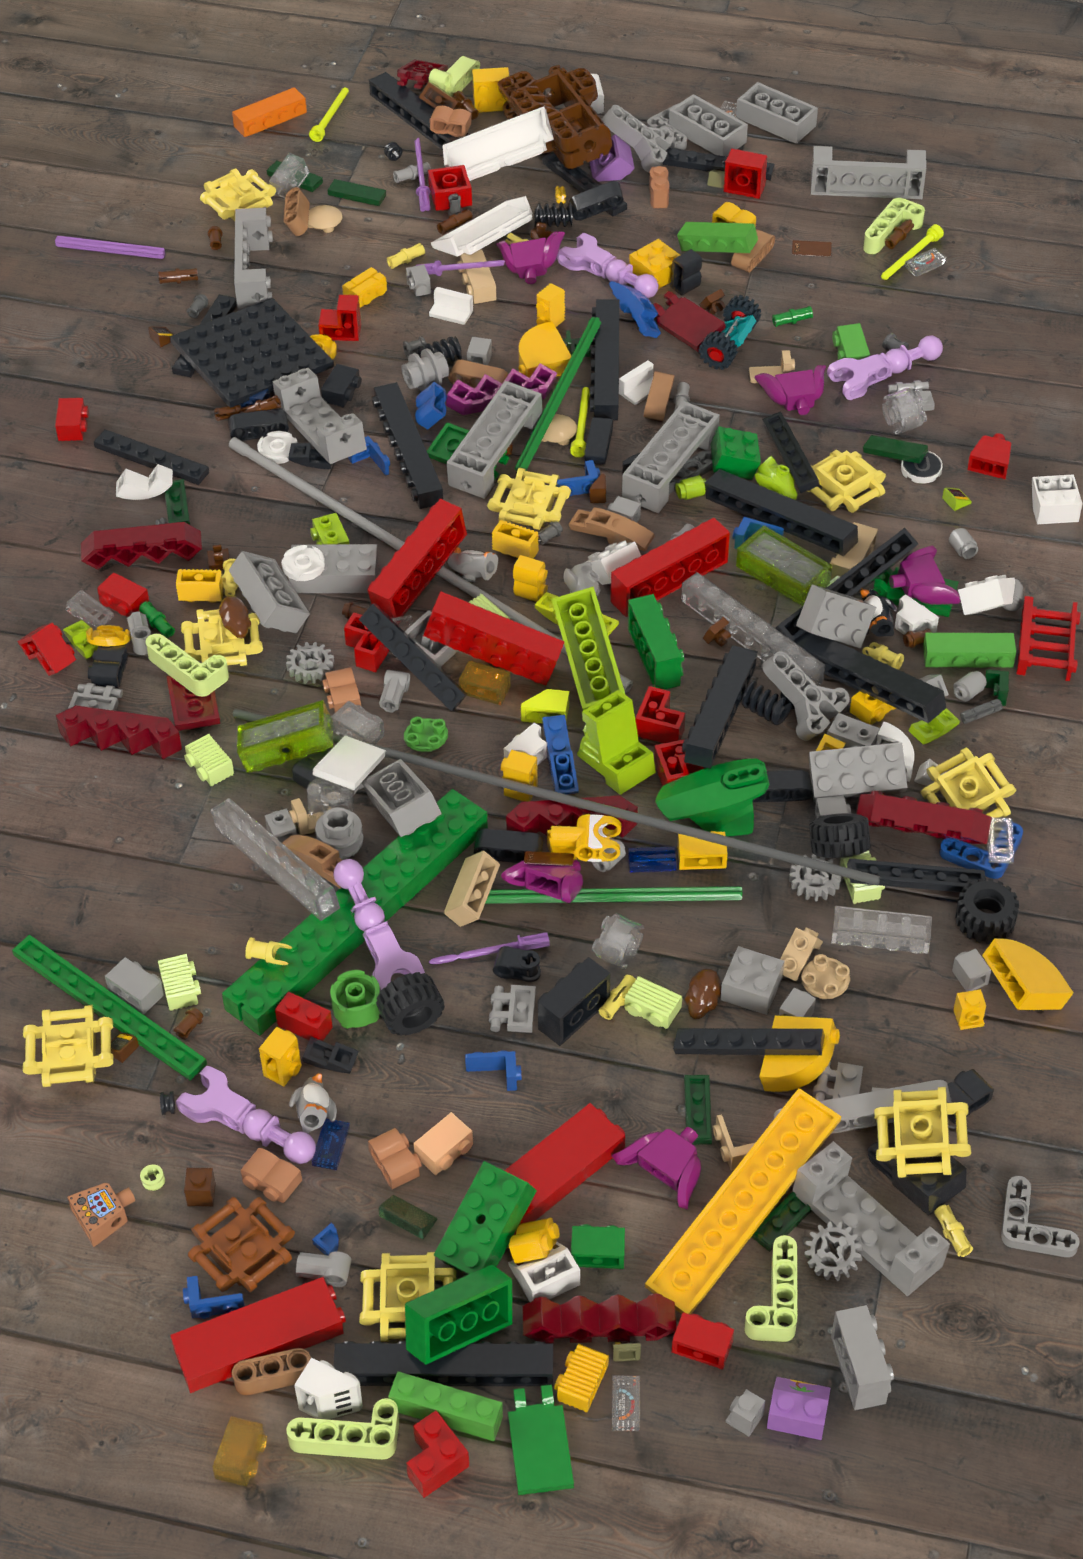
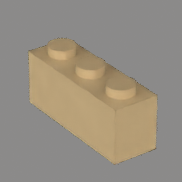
[457,249,496,304]
[829,522,878,579]
[444,851,500,927]

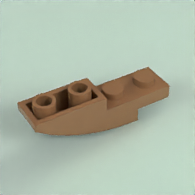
[569,507,655,551]
[275,835,342,889]

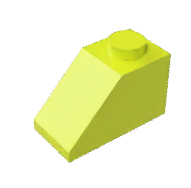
[521,689,569,724]

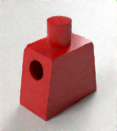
[967,433,1011,479]

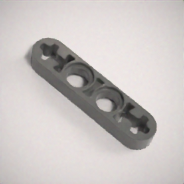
[669,450,713,494]

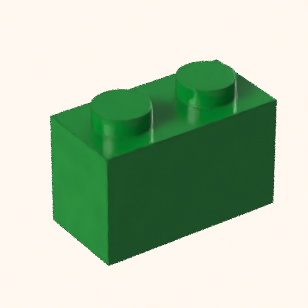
[571,1224,625,1269]

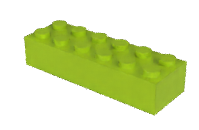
[551,586,626,711]

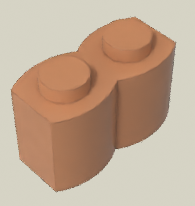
[430,106,471,137]
[649,166,669,208]
[322,667,362,715]
[368,1128,422,1190]
[240,1148,302,1203]

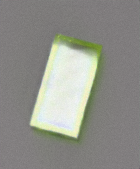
[736,525,832,606]
[237,700,333,773]

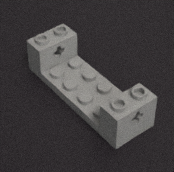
[811,146,926,199]
[234,208,273,311]
[272,368,367,464]
[447,381,542,499]
[622,401,720,513]
[793,1141,950,1297]

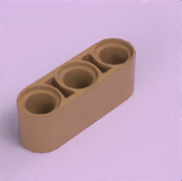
[284,187,310,236]
[731,229,775,273]
[448,360,509,389]
[643,371,675,422]
[232,1348,311,1395]

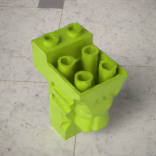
[577,690,656,795]

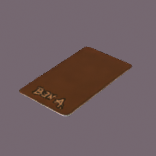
[792,240,832,257]
[524,851,574,866]

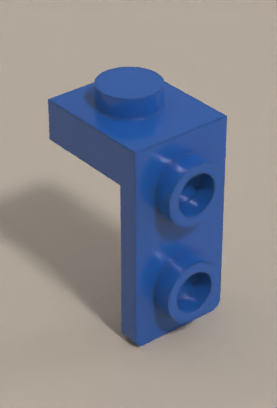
[348,436,390,476]
[557,460,600,496]
[732,517,784,550]
[465,1050,522,1091]
[183,1276,245,1319]

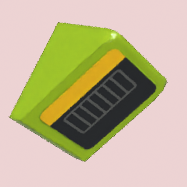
[942,488,972,511]

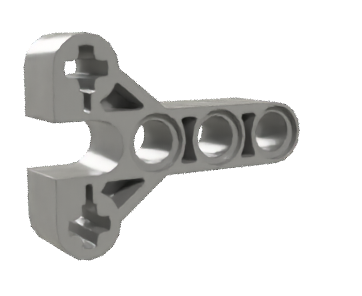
[602,105,674,173]
[763,651,850,741]

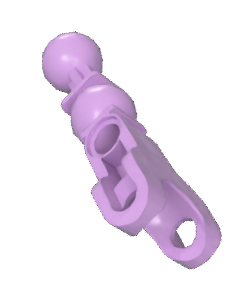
[557,233,659,298]
[827,335,943,400]
[333,859,425,994]
[175,1066,316,1164]

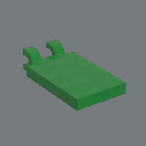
[427,422,509,480]
[874,567,959,617]
[508,1385,574,1495]

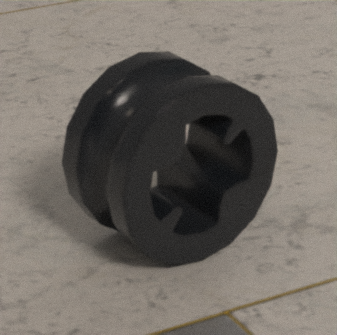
[384,142,403,161]
[160,1091,175,1115]

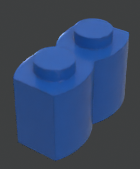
[415,382,447,429]

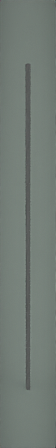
[233,709,880,886]

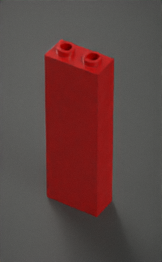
[504,1103,625,1235]
[170,1277,346,1393]

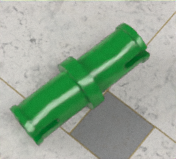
[772,306,813,327]
[139,601,175,638]

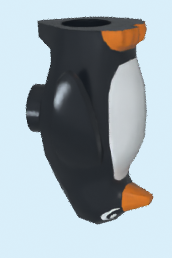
[860,589,897,637]

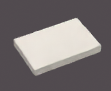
[313,736,386,790]

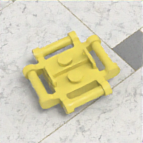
[200,168,276,221]
[807,450,886,513]
[487,468,571,530]
[181,609,263,666]
[920,747,1016,822]
[23,1005,113,1087]
[874,1087,971,1178]
[359,1252,456,1342]

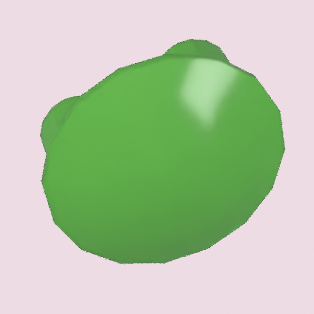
[404,717,448,752]

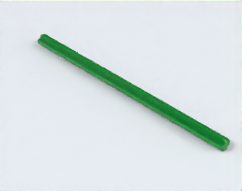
[514,317,601,473]
[485,886,743,904]

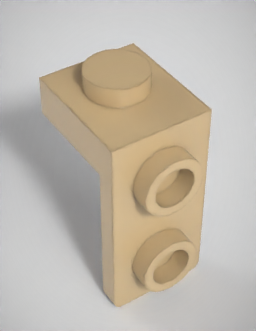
[749,350,795,383]
[289,798,337,835]
[781,928,823,981]
[713,1114,756,1171]

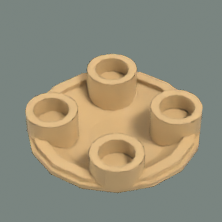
[308,205,342,233]
[542,414,577,445]
[801,954,850,999]

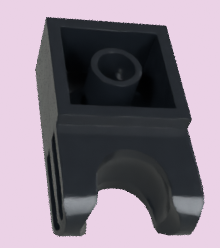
[867,1141,967,1216]

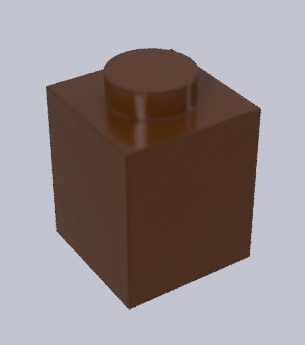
[184,1168,216,1207]

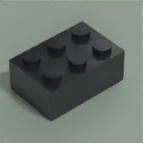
[538,957,611,1046]

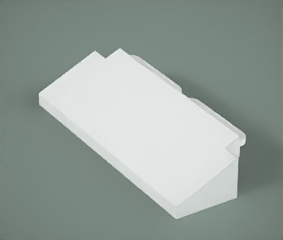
[443,106,554,181]
[431,196,533,257]

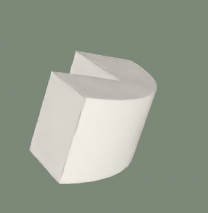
[116,464,173,500]
[876,722,914,782]

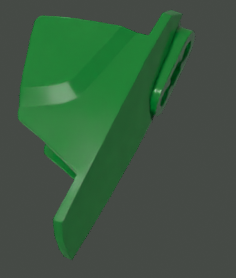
[655,758,770,836]

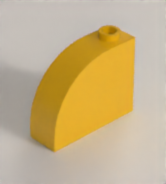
[518,321,571,378]
[982,939,1074,1010]
[759,1015,840,1092]

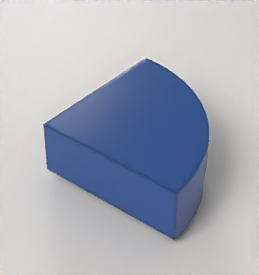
[312,1223,339,1256]

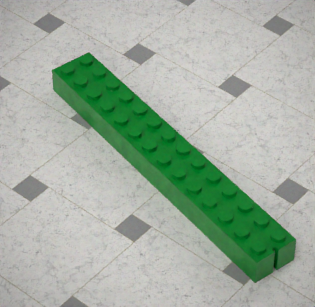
[222,789,488,1036]

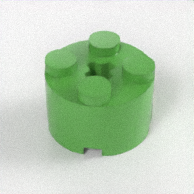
[330,970,380,1028]

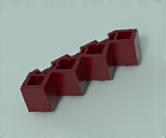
[81,522,202,570]
[56,705,182,759]
[857,791,992,844]
[506,795,638,838]
[523,1293,676,1344]

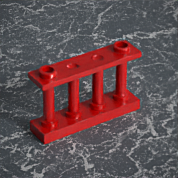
[1016,596,1081,681]

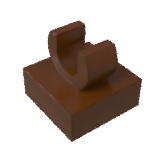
[699,289,725,315]
[207,544,230,571]
[703,617,731,647]

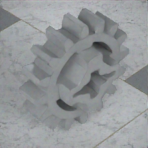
[286,642,334,684]
[789,854,841,901]
[804,1221,863,1281]

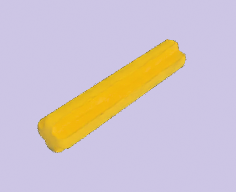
[555,186,566,204]

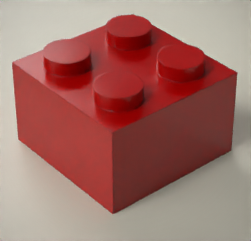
[724,148,767,199]
[428,165,472,211]

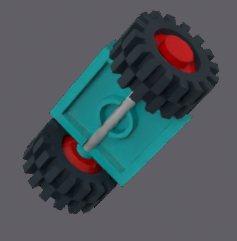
[699,295,761,370]

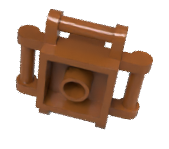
[188,1197,295,1292]

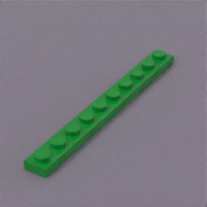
[12,935,207,1081]

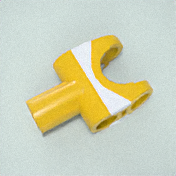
[551,814,621,862]

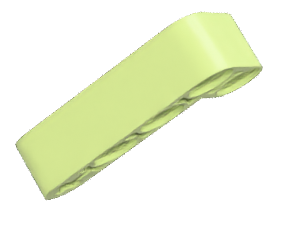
[429,56,480,96]
[863,198,925,254]
[146,634,229,697]
[744,1235,797,1342]
[286,1398,399,1460]

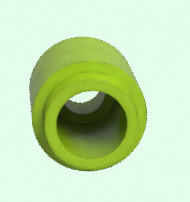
[675,475,706,500]

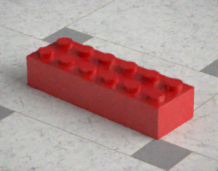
[368,499,467,624]
[611,518,730,617]
[423,591,565,686]

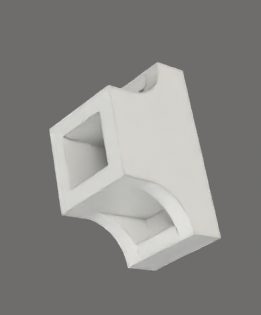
[895,594,939,635]
[504,722,547,765]

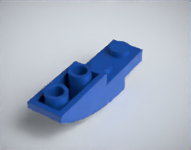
[609,281,661,338]
[542,715,579,795]

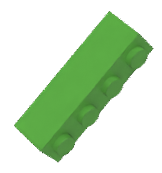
[677,222,758,253]
[923,633,1016,668]
[388,1372,503,1441]

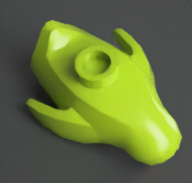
[755,456,797,500]

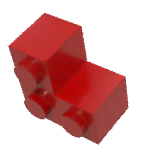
[318,295,361,341]
[344,613,390,673]
[17,622,77,676]
[635,686,685,743]
[654,739,704,786]
[406,1411,469,1498]

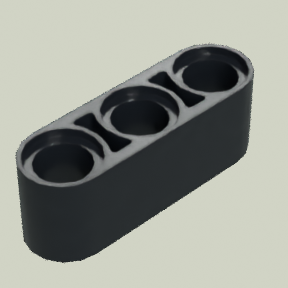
[569,181,624,220]
[228,409,289,441]
[585,417,613,465]
[752,770,812,802]
[473,829,544,863]

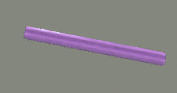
[55,236,165,259]

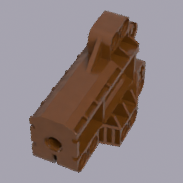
[498,65,612,168]

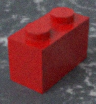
[55,398,89,441]
[97,572,149,617]
[275,992,333,1041]
[672,1312,734,1370]

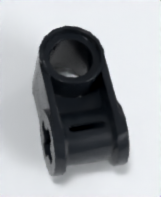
[493,946,541,982]

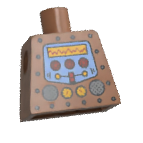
[67,1183,135,1247]

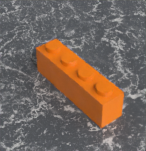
[232,87,307,137]

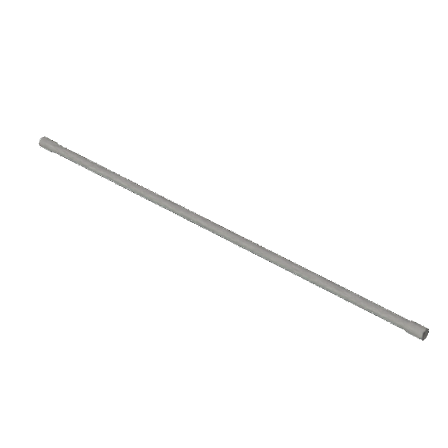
[229,437,633,693]

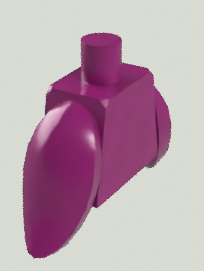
[496,231,565,284]
[754,365,826,415]
[889,545,960,605]
[501,859,583,903]
[612,1127,701,1210]

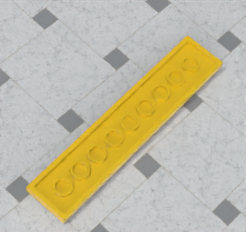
[645,1088,841,1314]

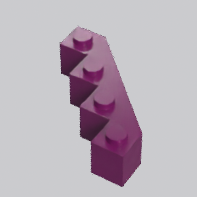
[446,363,557,415]

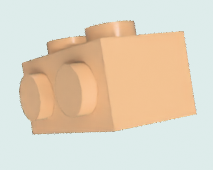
[414,1112,473,1175]

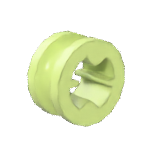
[140,1165,165,1191]

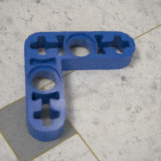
[939,822,1023,879]

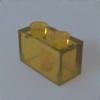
[459,661,511,705]
[212,1416,267,1487]

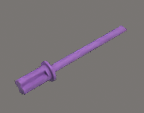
[414,138,431,212]
[416,260,505,276]
[429,932,550,964]

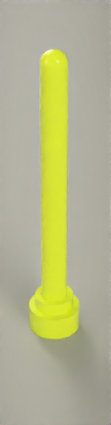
[309,87,349,142]
[881,224,944,280]
[570,387,590,457]

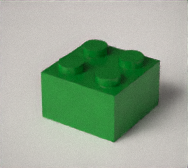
[710,426,761,480]

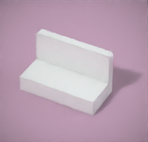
[429,287,473,325]
[619,360,653,405]

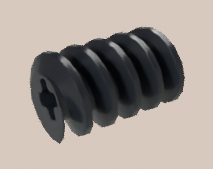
[534,203,573,227]
[418,336,462,362]
[742,681,792,725]

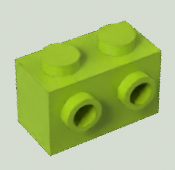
[310,513,349,545]

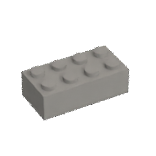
[736,82,818,144]
[669,94,748,156]
[289,544,378,593]
[229,551,310,633]
[809,742,908,802]
[362,759,442,837]

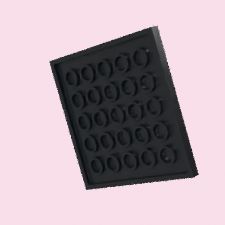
[170,298,334,408]

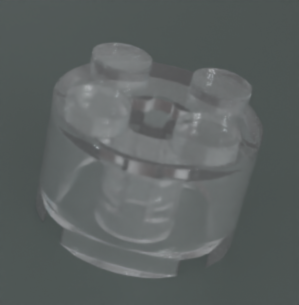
[882,388,927,434]
[307,777,354,822]
[592,913,644,969]

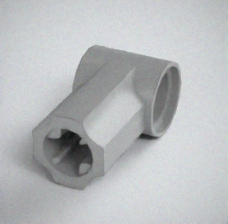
[127,611,151,655]
[379,670,410,713]
[296,1252,352,1287]

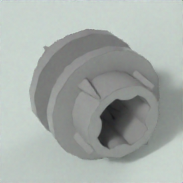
[401,348,449,392]
[315,807,363,860]

